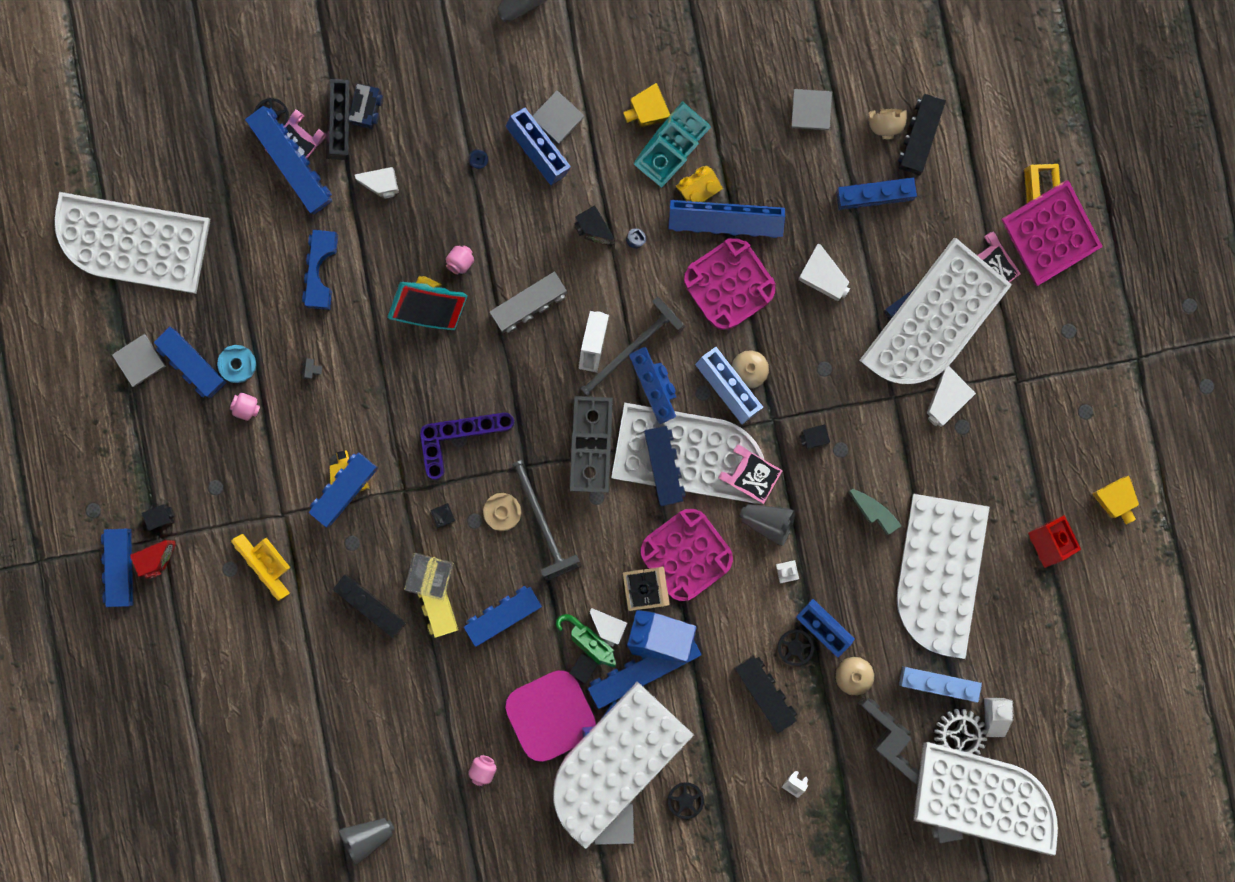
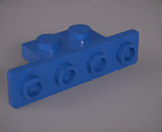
[629,347,676,424]

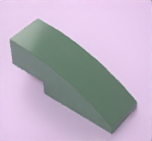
[848,489,901,535]

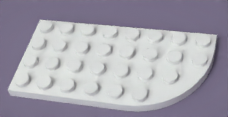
[55,192,210,294]
[859,238,1012,384]
[611,403,764,505]
[897,494,989,659]
[553,682,694,849]
[914,742,1058,856]

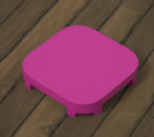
[684,238,775,330]
[641,509,733,601]
[506,670,596,762]

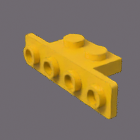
[231,534,290,601]

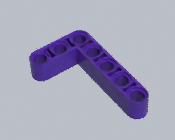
[420,413,515,480]

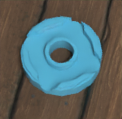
[217,345,256,383]

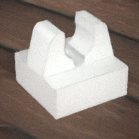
[776,560,799,583]
[782,771,808,798]

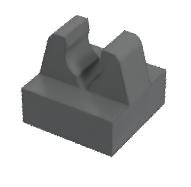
[301,358,322,379]

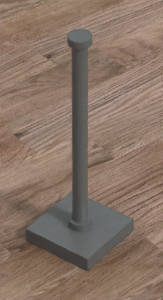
[580,297,686,396]
[512,460,582,581]

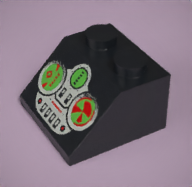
[574,205,615,246]

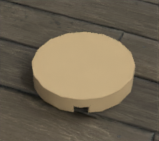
[483,493,522,531]

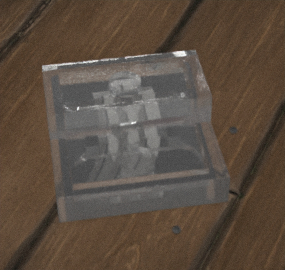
[404,552,454,601]

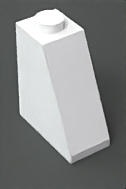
[798,244,850,301]
[579,311,609,373]
[927,366,976,427]
[984,698,1013,737]

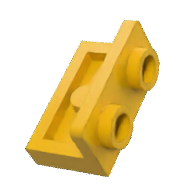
[676,166,723,202]

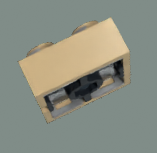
[623,567,670,611]

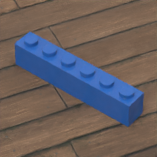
[245,106,333,214]
[669,200,785,238]
[588,640,701,709]

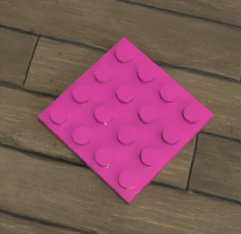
[1001,180,1102,286]

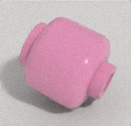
[446,246,474,274]
[230,393,260,421]
[468,755,497,786]

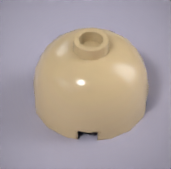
[869,109,907,139]
[731,350,769,389]
[836,657,874,696]

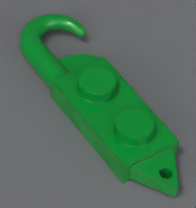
[556,614,616,667]

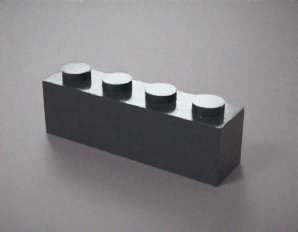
[326,79,349,160]
[897,93,946,176]
[332,574,407,638]
[734,655,797,734]

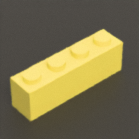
[410,557,458,638]

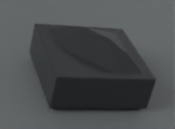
[430,503,455,528]

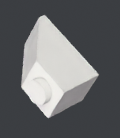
[355,167,399,198]
[590,608,627,646]

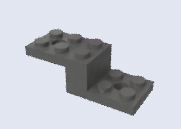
[570,396,613,493]
[858,697,920,786]

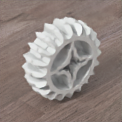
[934,709,987,755]

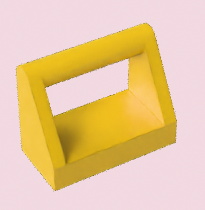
[1024,164,1060,203]

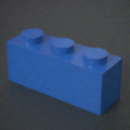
[796,599,855,657]

